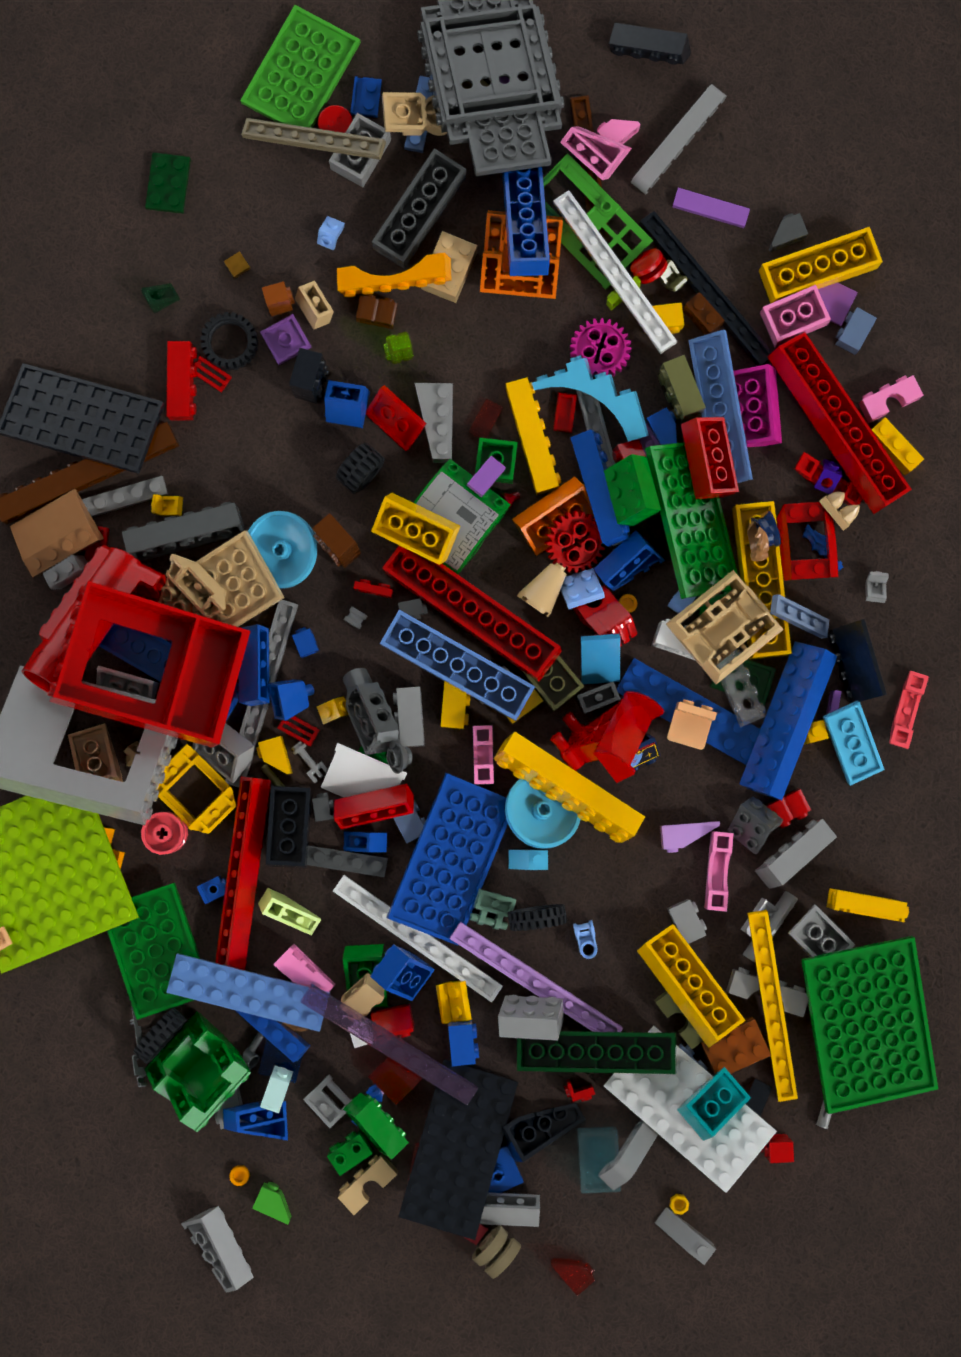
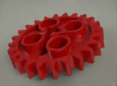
[544,510,605,573]

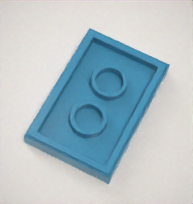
[581,634,620,684]

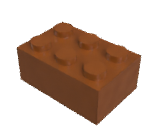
[700,1016,771,1075]

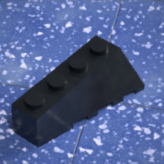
[609,23,691,65]

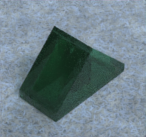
[141,283,180,313]

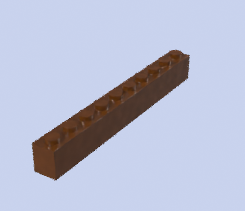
[0,422,179,525]

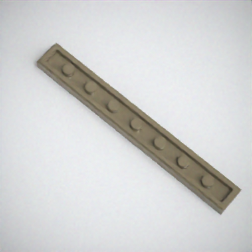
[241,118,386,160]

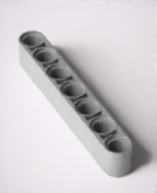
[631,84,727,195]

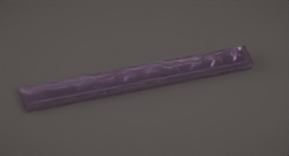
[300,984,478,1105]

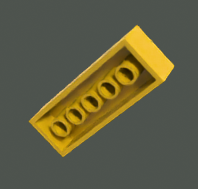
[759,226,883,303]
[637,924,746,1048]

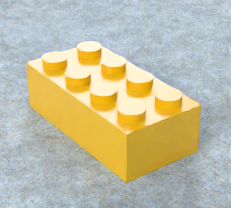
[371,493,461,565]

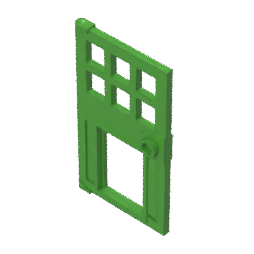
[543,153,653,290]

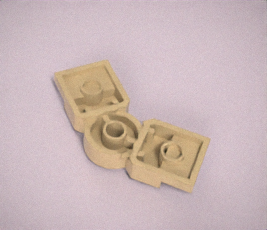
[382,79,489,136]

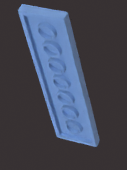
[688,330,753,483]
[166,953,330,1032]

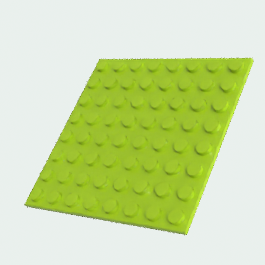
[0,796,139,974]

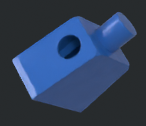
[267,679,314,721]

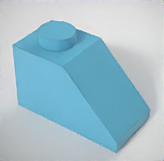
[509,849,548,870]

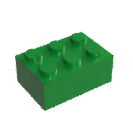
[604,454,661,526]
[343,1093,409,1160]

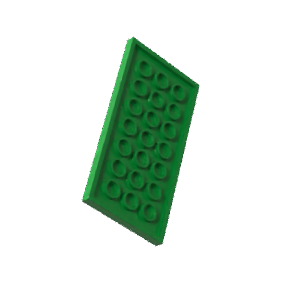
[645,442,738,599]

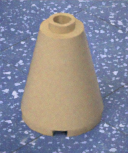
[517,562,566,617]

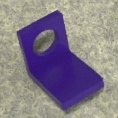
[814,459,842,494]

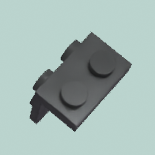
[728,796,783,854]

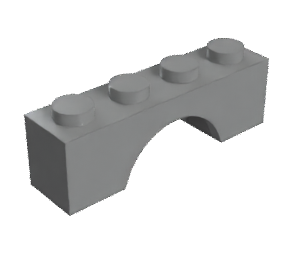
[726,967,808,1017]

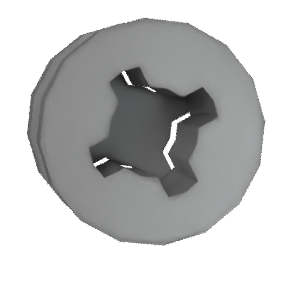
[343,606,368,629]

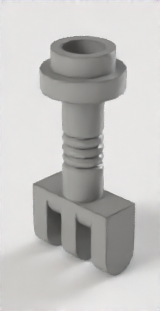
[292,741,328,783]

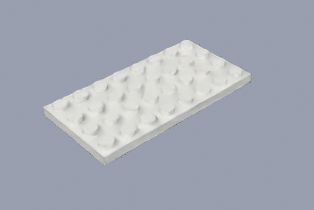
[604,1025,777,1193]

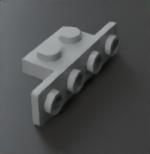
[741,891,798,963]

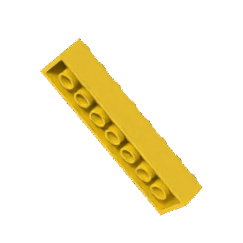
[732,501,792,659]
[493,731,645,843]

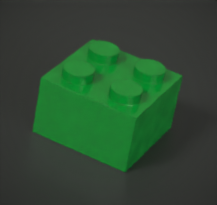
[475,438,518,484]

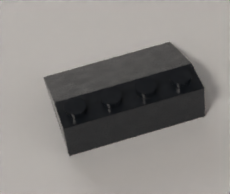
[828,619,887,703]

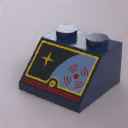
[631,733,660,771]

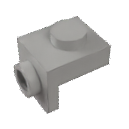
[865,571,889,603]

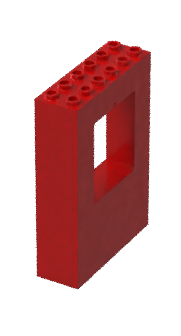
[47,581,250,748]

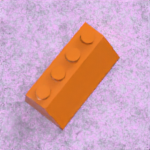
[512,477,594,556]

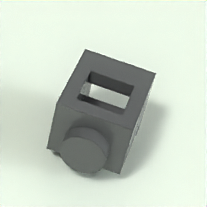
[398,598,428,620]
[312,792,334,822]

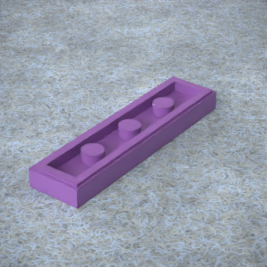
[672,188,750,228]

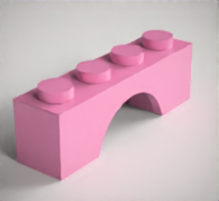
[704,831,734,912]

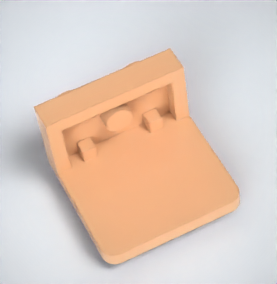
[667,699,717,750]

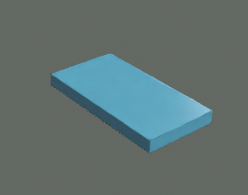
[823,701,885,786]

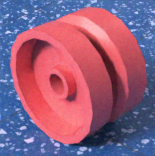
[141,812,188,855]

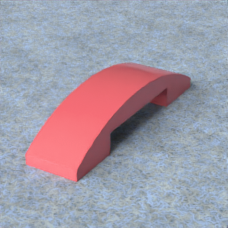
[889,671,929,749]

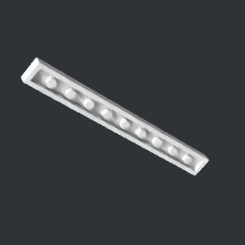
[553,190,677,354]
[333,875,503,1002]

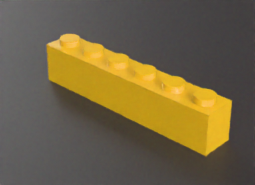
[505,377,561,495]

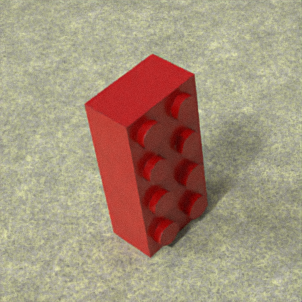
[681,417,739,499]

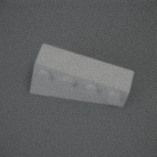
[415,383,453,463]

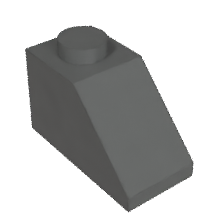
[769,213,808,252]

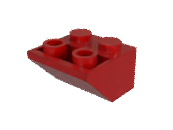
[371,1003,415,1042]

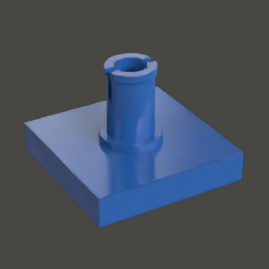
[488,1146,524,1193]

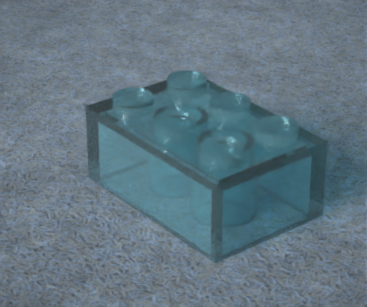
[577,1126,621,1194]

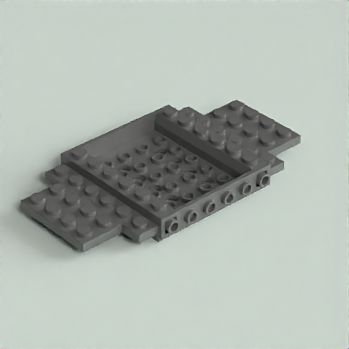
[417,0,564,176]

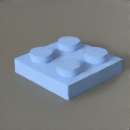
[560,568,605,610]

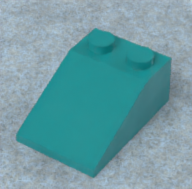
[677,1067,751,1141]

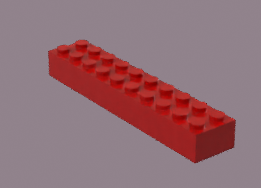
[768,332,912,514]
[382,545,562,682]

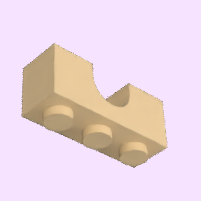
[338,1153,398,1215]

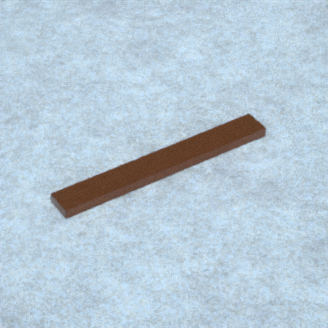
[570,95,610,242]

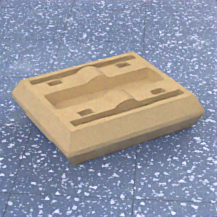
[666,570,784,684]

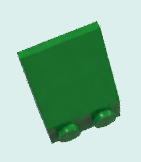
[343,944,388,1007]

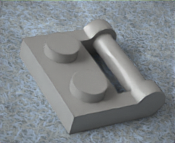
[303,1074,353,1128]

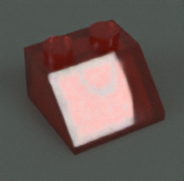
[368,1047,426,1105]

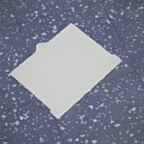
[321,743,407,797]

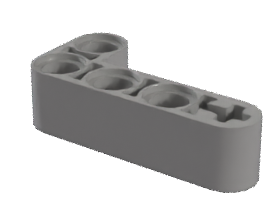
[598,1119,658,1190]

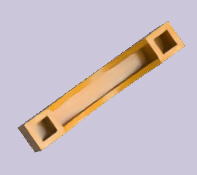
[337,252,452,297]

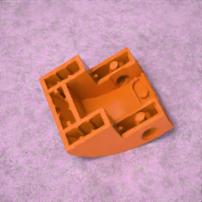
[480,210,563,299]

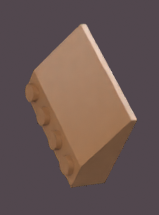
[10,489,104,577]

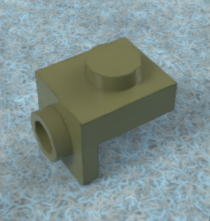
[659,259,688,292]

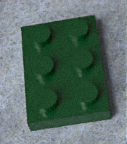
[145,153,191,214]

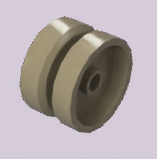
[472,1225,521,1279]

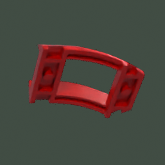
[776,502,838,580]

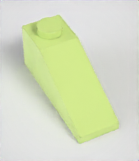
[258,888,321,936]

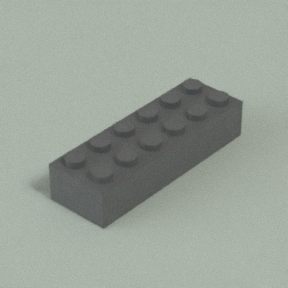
[372,148,466,269]
[122,502,245,562]

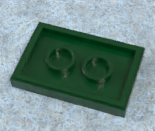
[710,654,776,705]

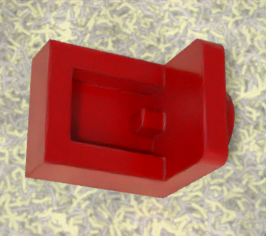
[564,1079,595,1102]

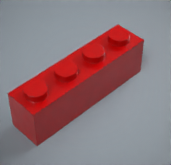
[167,341,197,420]
[334,783,414,829]

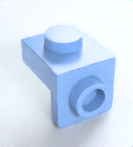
[317,216,345,250]

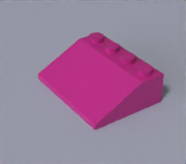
[733,364,782,447]

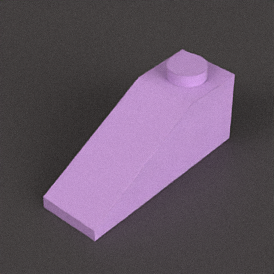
[660,821,720,853]

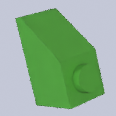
[252,1182,292,1225]

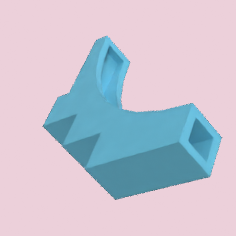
[532,355,649,442]

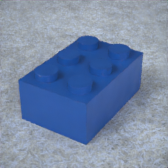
[370,944,435,1001]

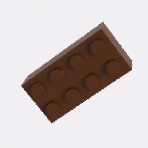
[312,513,361,568]

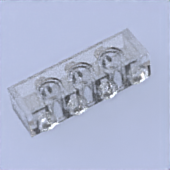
[715,649,766,728]

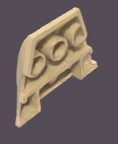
[158,554,226,618]

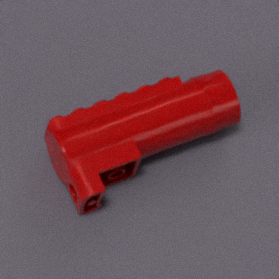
[22,545,167,693]

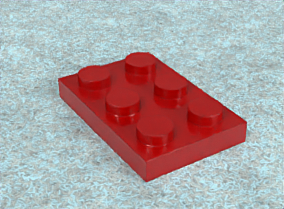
[366,385,427,451]

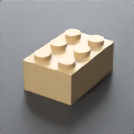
[421,231,477,303]

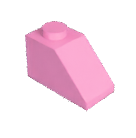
[597,119,640,144]

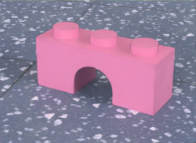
[858,375,924,424]
[473,725,494,784]

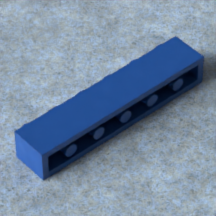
[570,429,630,547]

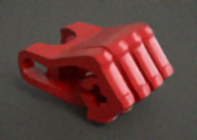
[573,585,638,647]

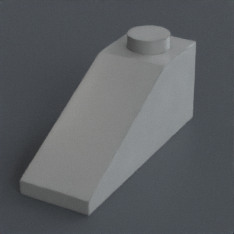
[655,1207,716,1265]

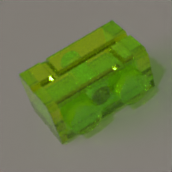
[383,332,413,364]

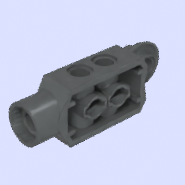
[343,668,412,774]

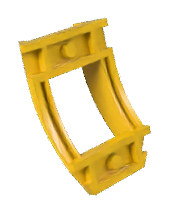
[157,744,236,834]

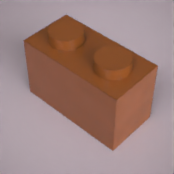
[262,281,295,316]

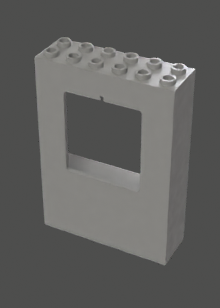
[0,666,177,825]

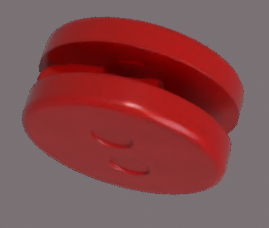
[318,105,353,133]
[630,249,668,284]

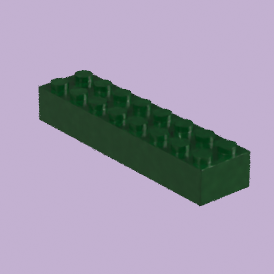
[517,1031,677,1074]

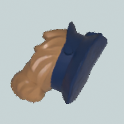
[747,511,781,561]

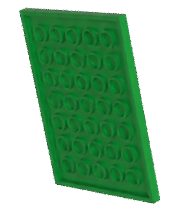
[801,936,938,1114]

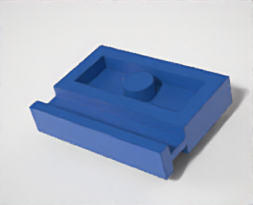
[350,76,382,118]

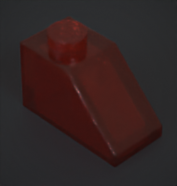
[551,1258,595,1296]

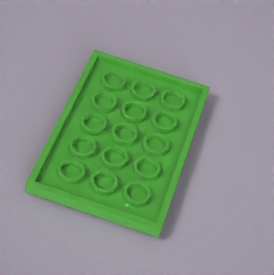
[240,5,361,128]

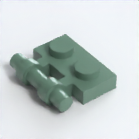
[469,888,516,930]

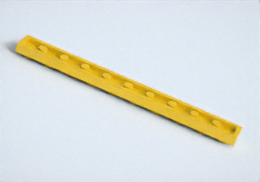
[747,910,798,1102]

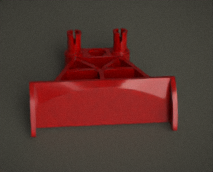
[550,691,664,783]

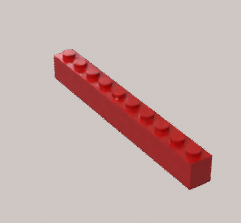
[215,776,271,970]

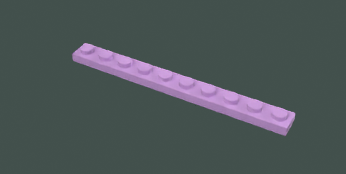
[450,921,623,1032]

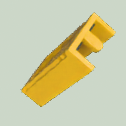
[826,888,909,922]

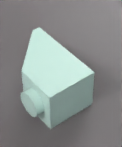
[260,1066,293,1113]

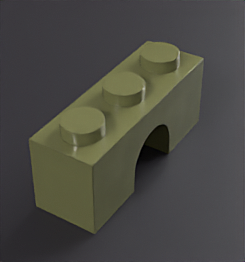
[654,991,703,1049]

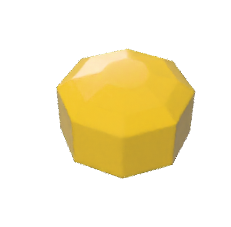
[669,1193,689,1215]

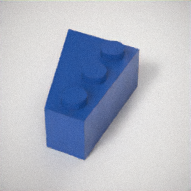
[594,530,665,591]
[223,1101,288,1141]

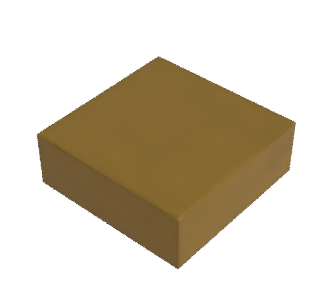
[224,251,250,278]

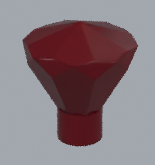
[499,491,520,510]

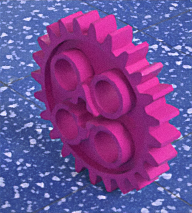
[570,318,631,377]

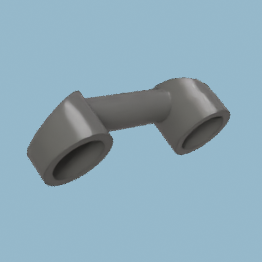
[243,1031,264,1068]

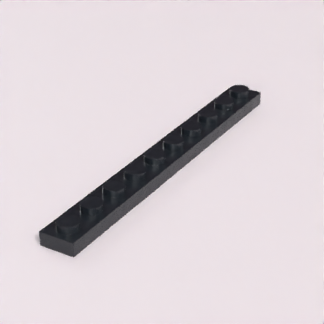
[639,211,772,366]

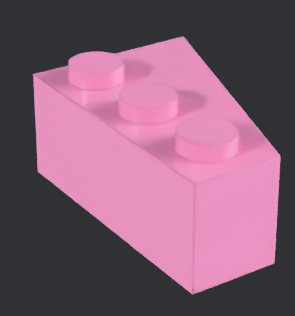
[560,126,632,180]
[273,944,335,992]

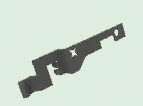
[130,1004,147,1087]

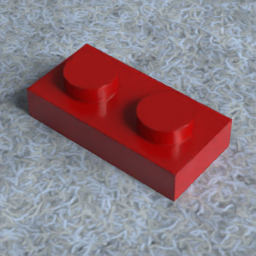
[353,579,393,599]

